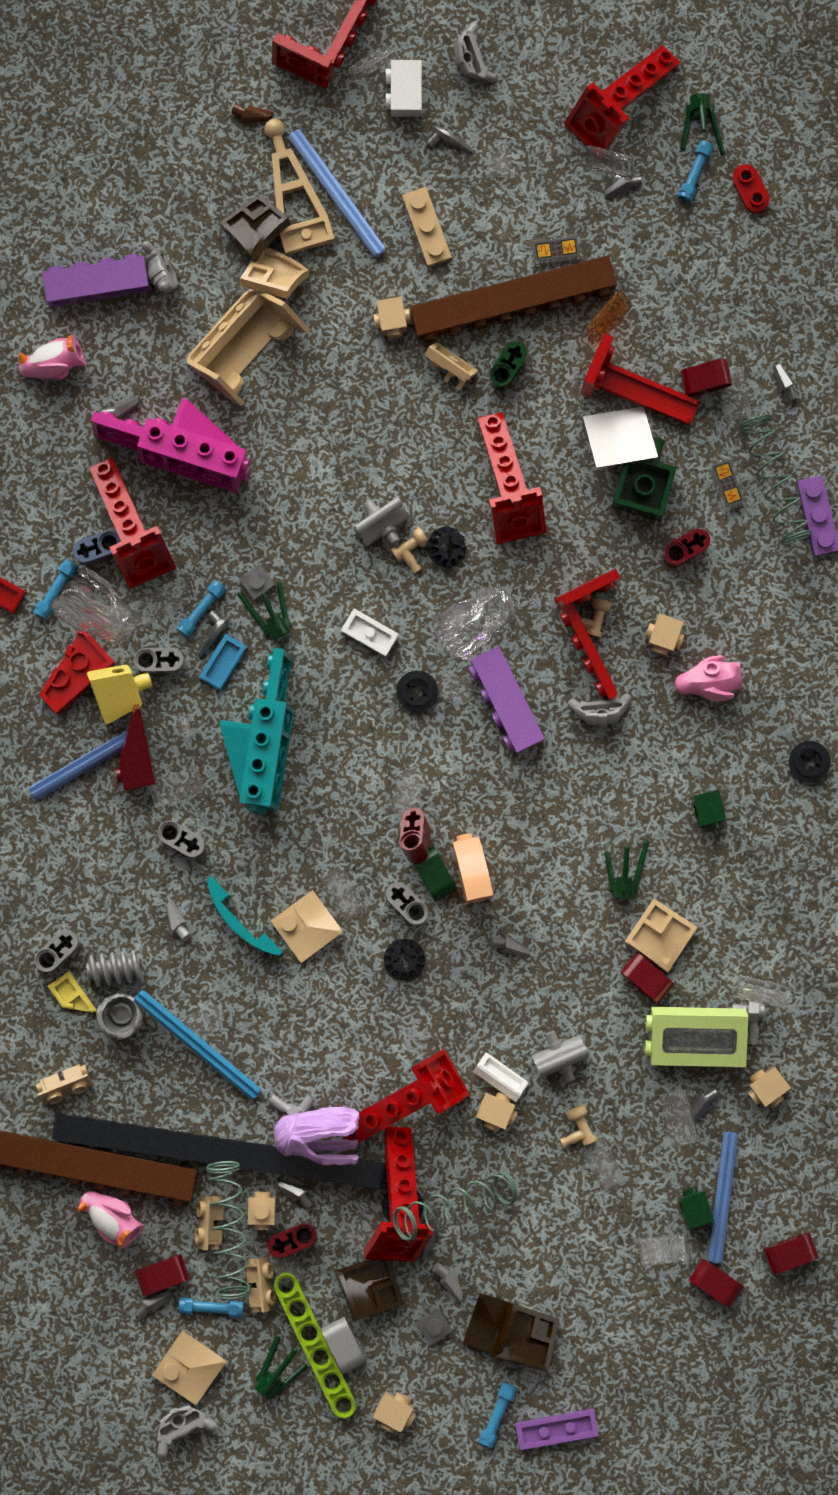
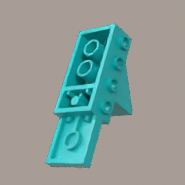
[220,648,294,814]

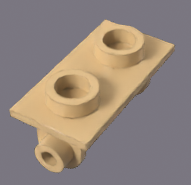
[36,1064,94,1104]
[194,1195,224,1250]
[246,1256,277,1313]

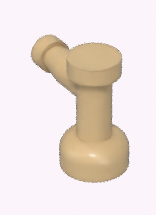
[390,527,428,574]
[580,598,612,638]
[560,1104,598,1148]

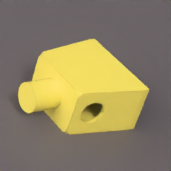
[87,665,153,725]

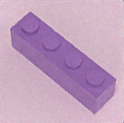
[42,254,150,307]
[468,646,545,755]

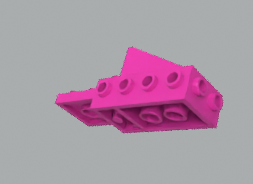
[91,398,250,493]

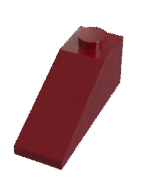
[115,704,155,790]

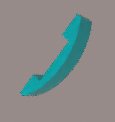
[207,876,283,956]

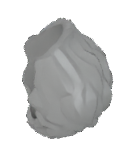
[96,993,144,1040]

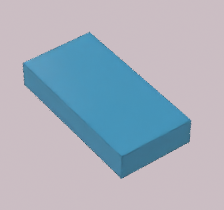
[198,633,248,691]

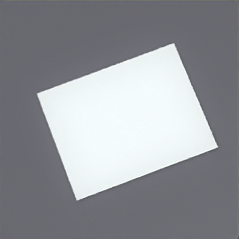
[583,407,658,468]

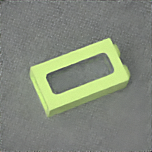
[645,1007,748,1067]

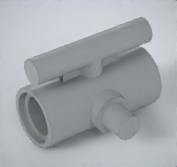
[353,497,410,547]
[531,1031,589,1083]

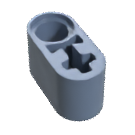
[73,531,121,566]

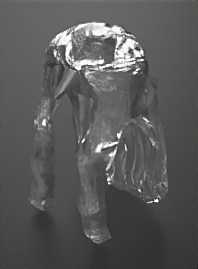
[52,565,138,644]
[432,587,516,661]

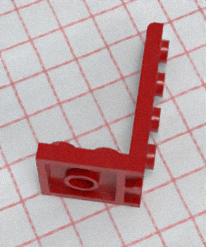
[272,0,376,89]
[564,45,681,159]
[580,333,700,426]
[478,412,547,545]
[89,457,176,589]
[555,568,620,700]
[342,1049,470,1144]
[364,1126,433,1262]

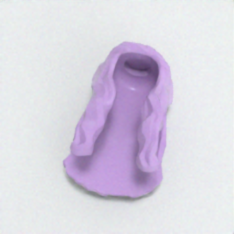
[274,1107,360,1165]

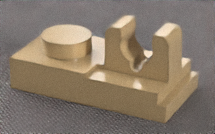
[424,342,478,390]

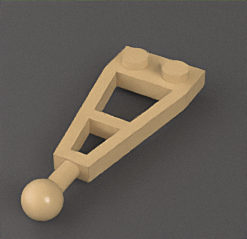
[264,119,335,255]

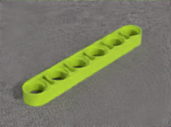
[274,1272,356,1418]

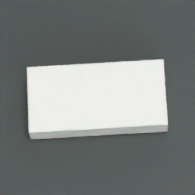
[473,1053,529,1102]

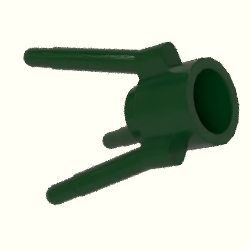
[680,93,725,155]
[237,582,291,640]
[604,840,649,899]
[255,1336,307,1400]

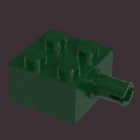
[611,436,677,522]

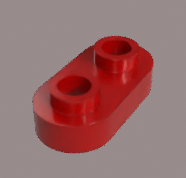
[732,164,770,214]

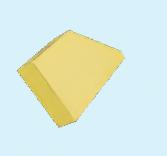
[48,971,97,1013]

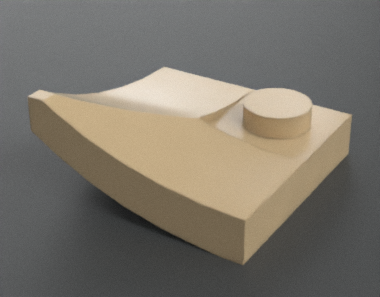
[240,247,309,299]
[271,890,343,963]
[624,899,698,974]
[152,1330,227,1405]

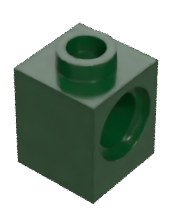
[692,790,726,831]
[678,1187,714,1229]

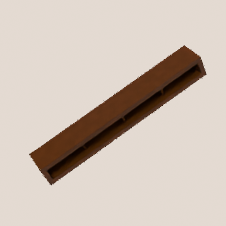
[410,255,617,343]
[0,1130,199,1205]

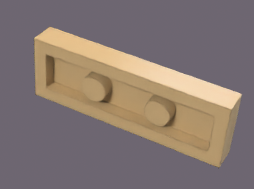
[402,187,452,267]

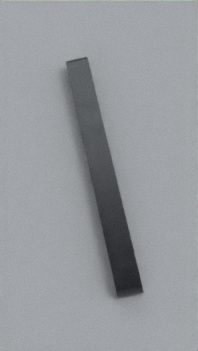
[51,1113,388,1190]

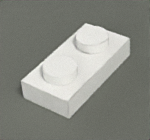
[341,609,399,657]

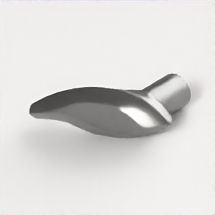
[426,126,474,154]
[197,610,229,658]

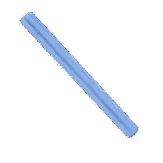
[289,129,385,257]

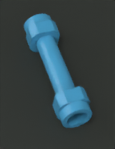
[677,140,714,203]
[33,559,78,620]
[176,580,227,638]
[179,1297,244,1318]
[478,1382,517,1448]

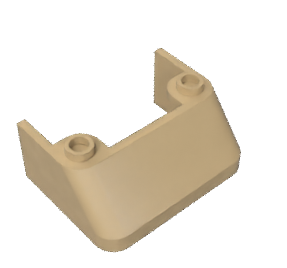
[187,289,310,406]

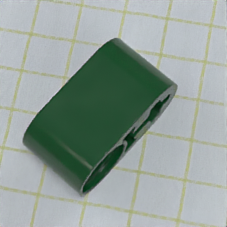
[489,342,527,391]
[414,846,458,902]

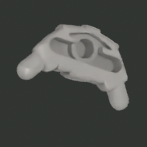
[454,22,497,83]
[141,241,179,292]
[568,694,631,728]
[157,1405,218,1458]

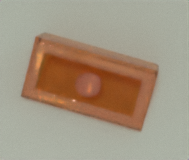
[586,289,632,344]

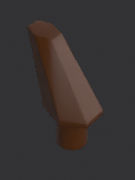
[231,104,274,123]

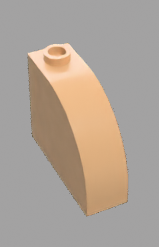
[452,833,493,905]

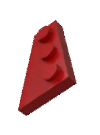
[39,625,116,715]

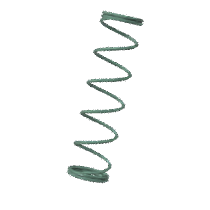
[739,414,813,546]
[206,1161,250,1300]
[393,1171,517,1241]

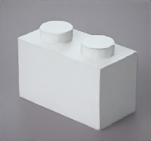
[386,60,422,117]

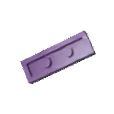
[796,476,838,557]
[515,1408,599,1450]

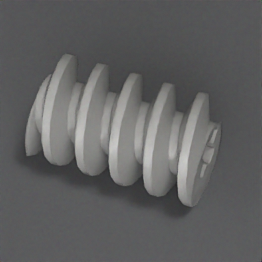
[87,950,142,988]

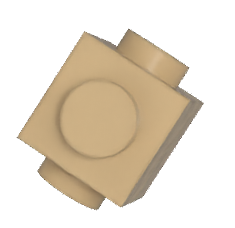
[373,297,411,339]
[645,613,684,656]
[747,1067,791,1108]
[476,1092,518,1132]
[248,1191,276,1230]
[373,1391,416,1433]

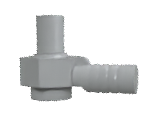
[732,999,765,1045]
[268,1094,316,1114]

